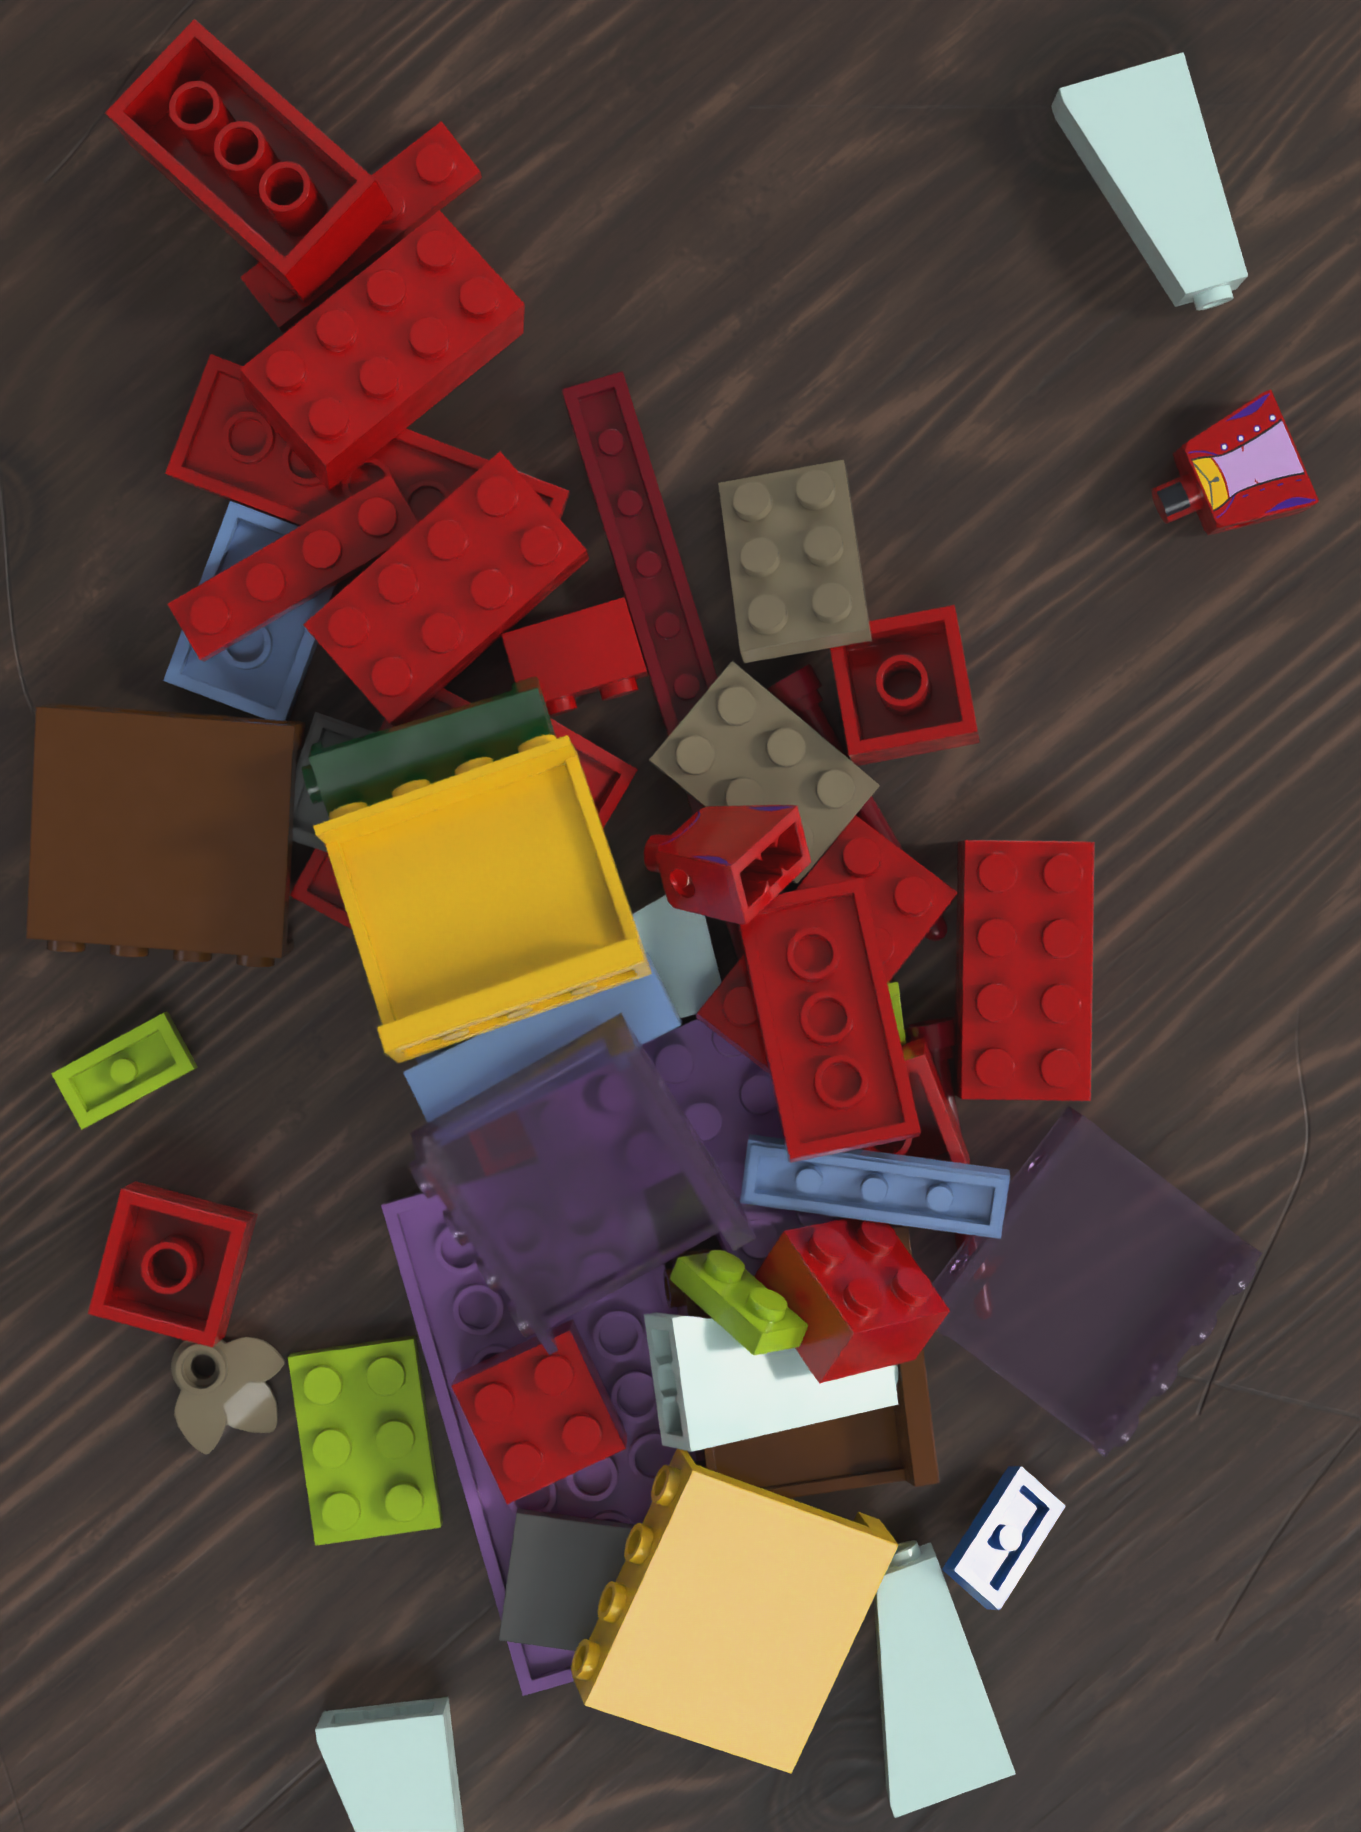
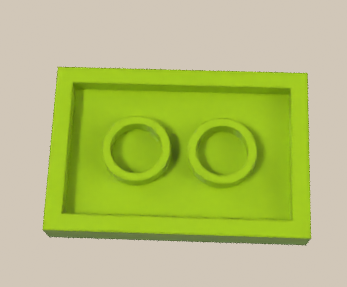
[288,1335,443,1546]

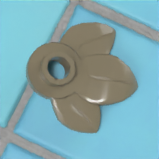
[171,1336,285,1455]

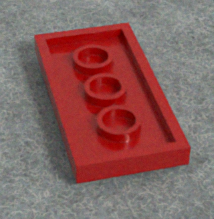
[696,815,958,1075]
[738,877,921,1163]

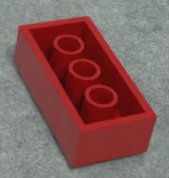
[105,19,393,303]
[240,210,525,490]
[303,451,589,727]
[954,840,1095,1101]

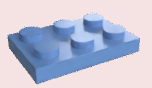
[163,501,340,721]

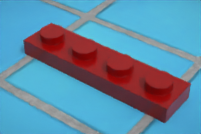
[240,121,482,333]
[167,474,419,662]

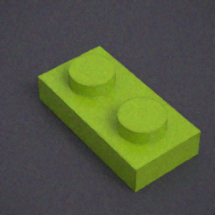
[51,1012,198,1130]
[670,1250,808,1356]

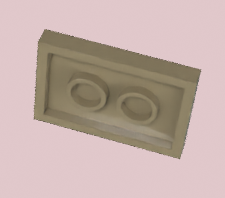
[718,460,872,663]
[649,661,880,884]

